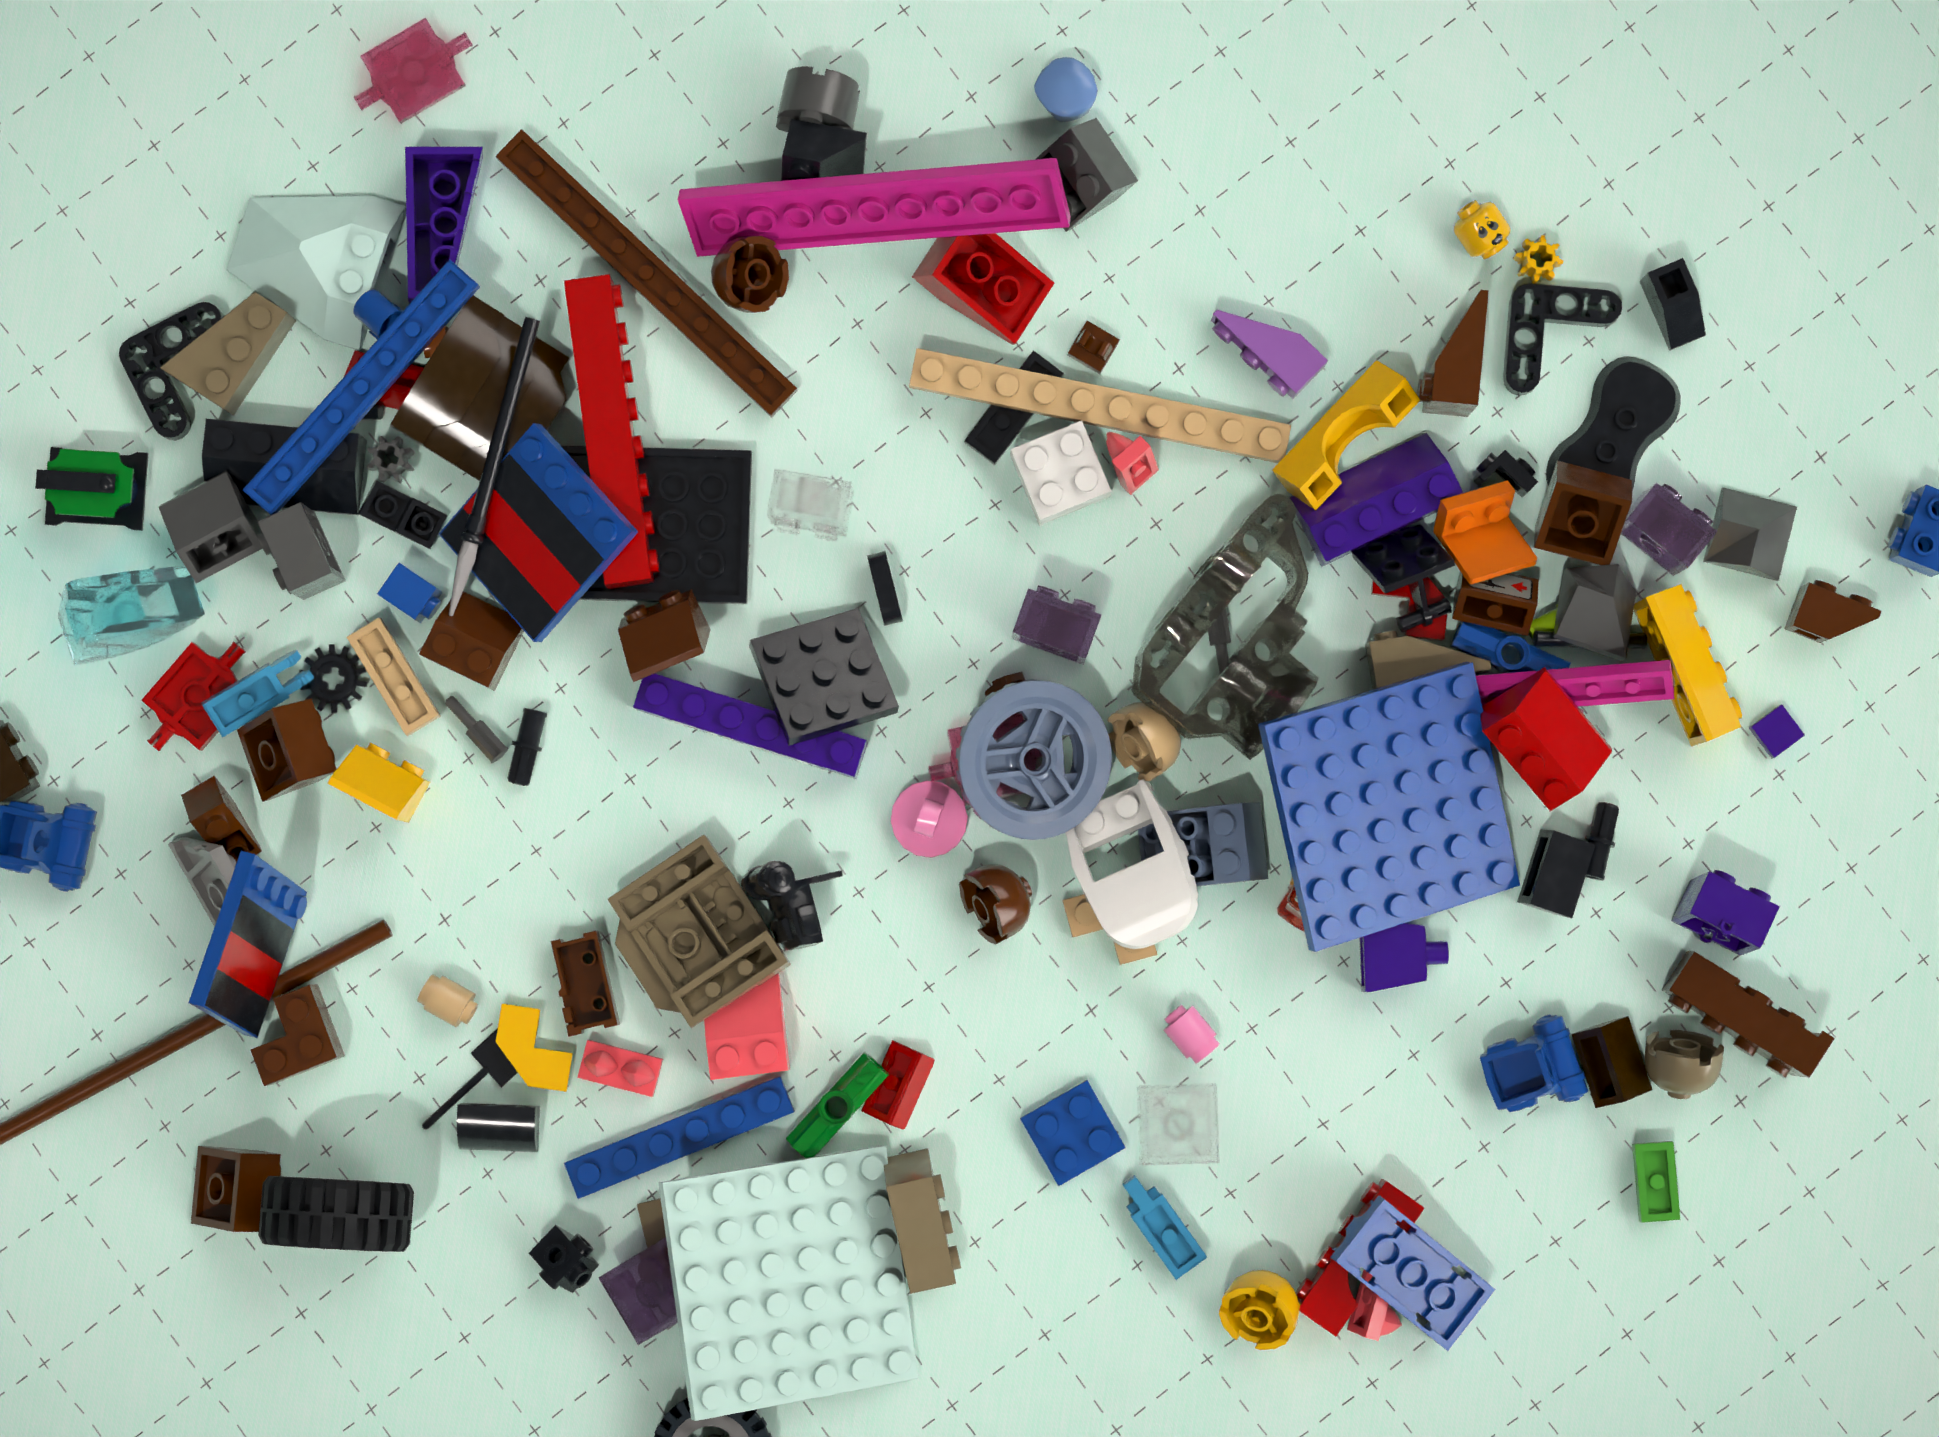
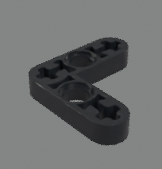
[1503,283,1622,396]
[119,302,224,441]

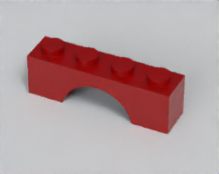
[1295,1179,1425,1337]

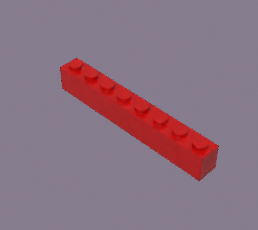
[564,274,660,589]

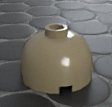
[1644,1030,1724,1099]

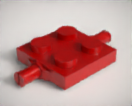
[141,641,246,751]

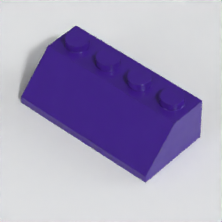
[1288,433,1463,567]

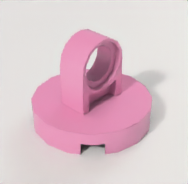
[891,781,968,858]

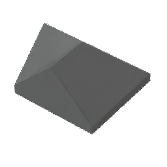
[1703,488,1797,581]
[1553,564,1636,661]

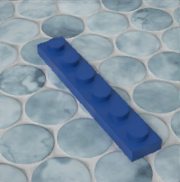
[564,1076,795,1199]

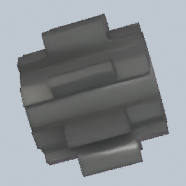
[367,436,415,483]

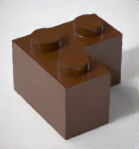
[250,984,345,1086]

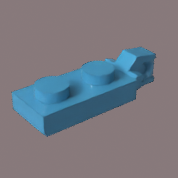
[1122,1175,1207,1280]

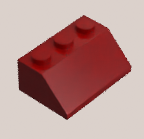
[1481,667,1612,811]

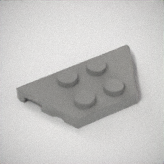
[168,837,236,927]

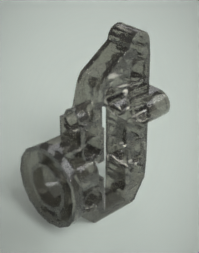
[1131,494,1319,760]

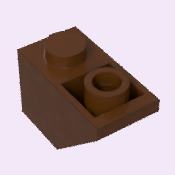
[1784,580,1882,643]
[181,776,262,863]

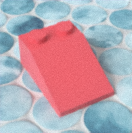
[704,973,790,1080]

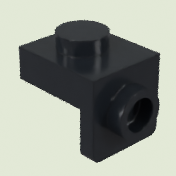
[1474,450,1538,497]

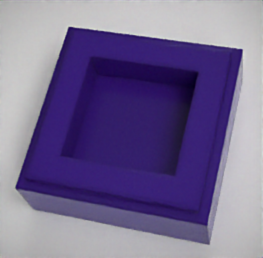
[1749,704,1805,759]

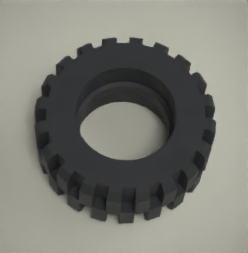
[258,1176,414,1252]

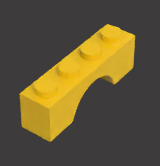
[1272,360,1420,511]

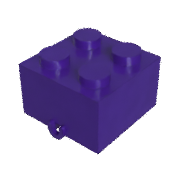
[1671,870,1780,956]

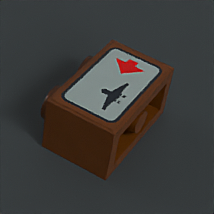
[1452,572,1539,636]

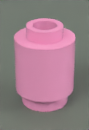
[1163,1005,1220,1064]

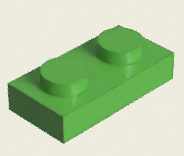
[1632,1141,1681,1223]

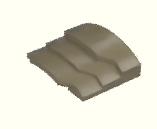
[607,835,791,1028]

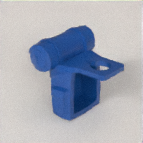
[0,801,97,892]
[1480,1014,1588,1112]

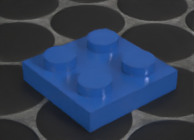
[1020,1080,1126,1186]

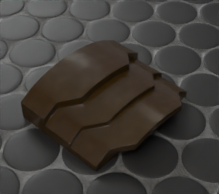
[390,295,570,481]

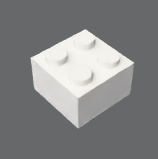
[1010,420,1111,526]

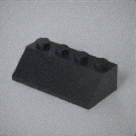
[202,419,367,516]

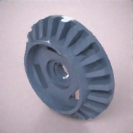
[956,679,1112,840]

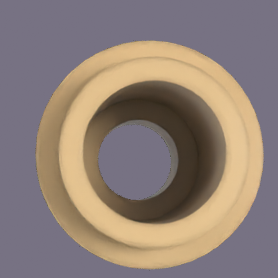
[417,974,478,1027]

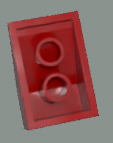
[912,233,1055,345]

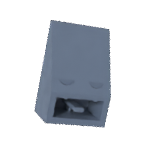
[1138,802,1268,887]

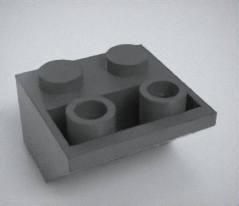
[1035,118,1138,232]
[159,470,262,583]

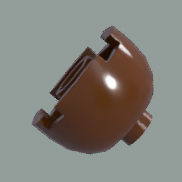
[711,236,789,313]
[959,864,1032,945]

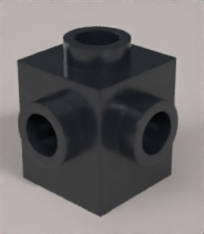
[529,1225,599,1293]

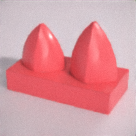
[1106,432,1159,495]
[577,1040,663,1097]
[1347,1270,1402,1341]

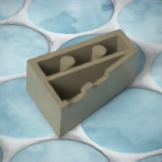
[160,292,296,416]
[884,1148,961,1294]

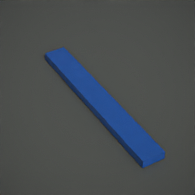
[243,259,480,515]

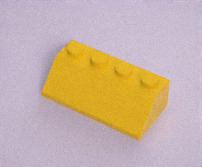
[1634,584,1742,746]

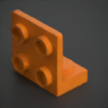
[1433,480,1537,584]

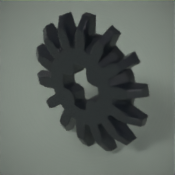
[299,644,368,713]

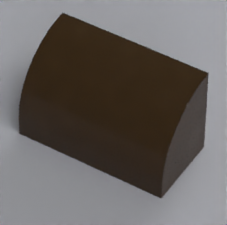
[1571,1016,1653,1108]

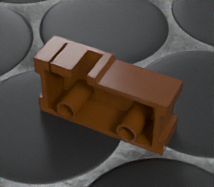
[551,931,620,1037]

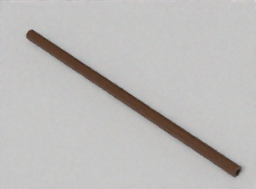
[0,919,393,1145]

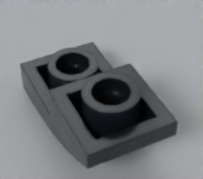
[358,480,447,549]

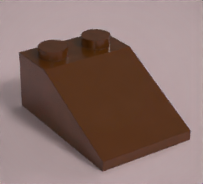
[1417,290,1489,417]

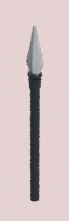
[449,317,540,616]

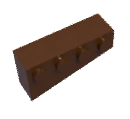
[1662,951,1835,1078]

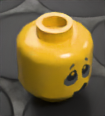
[1453,200,1511,259]

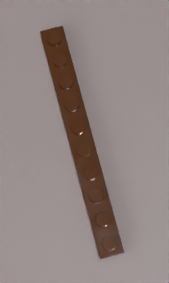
[495,129,798,418]

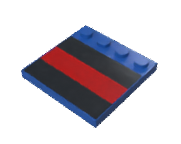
[439,423,638,642]
[188,851,307,1038]

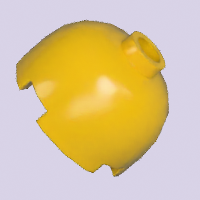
[1219,1270,1300,1350]

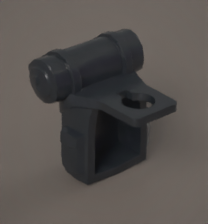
[741,861,843,950]

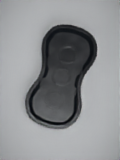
[1546,357,1681,491]

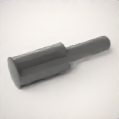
[1203,603,1232,683]
[445,696,509,764]

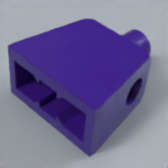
[1359,923,1449,992]

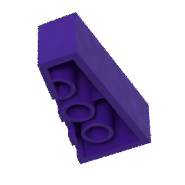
[405,147,483,304]

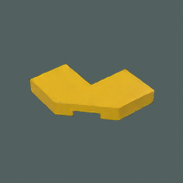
[496,1004,573,1092]

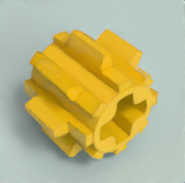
[1513,235,1563,284]

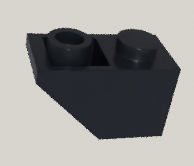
[1639,258,1706,351]

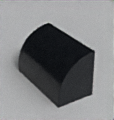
[1517,829,1595,918]
[457,1103,540,1152]

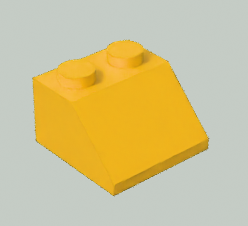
[327,742,430,823]

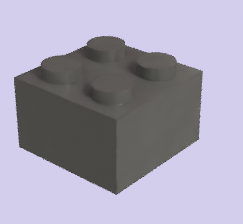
[257,502,346,600]

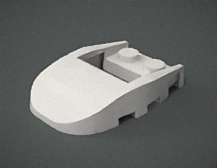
[1066,779,1198,949]

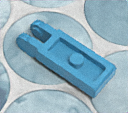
[201,650,314,737]

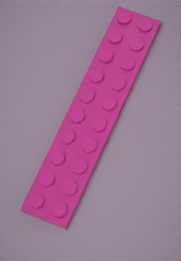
[677,158,1071,257]

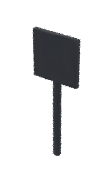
[422,1029,518,1130]

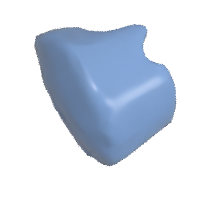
[1034,57,1098,122]

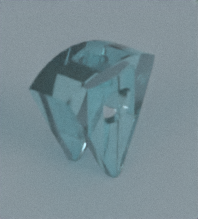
[58,566,205,665]

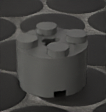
[776,66,860,132]

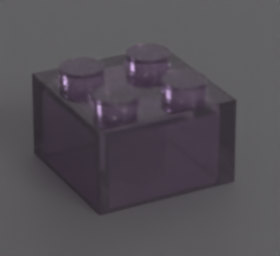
[1621,482,1718,576]
[1012,585,1102,665]
[598,1236,678,1345]

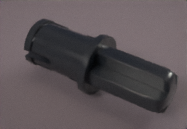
[507,708,547,786]
[1585,802,1619,881]

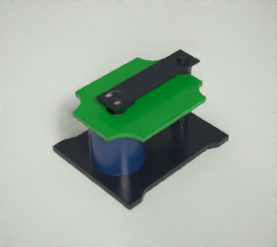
[35,447,149,531]

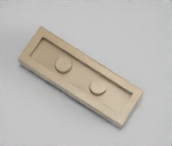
[347,617,441,736]

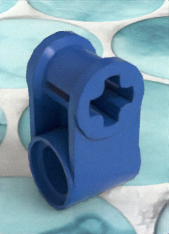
[353,289,403,340]

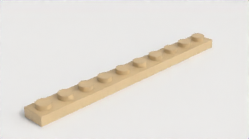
[909,348,1291,463]

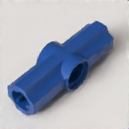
[1450,621,1571,673]

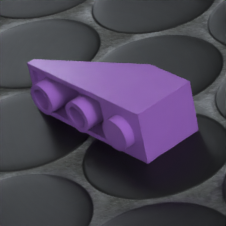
[1211,310,1328,399]

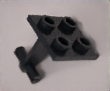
[1352,524,1455,633]

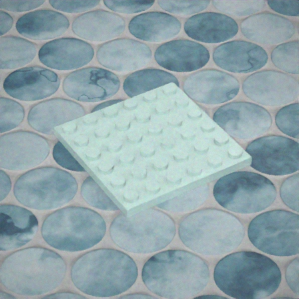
[659,1146,919,1421]

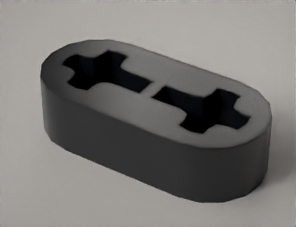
[867,551,903,626]

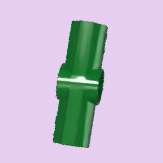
[786,1052,889,1158]

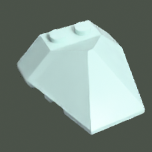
[226,195,406,351]

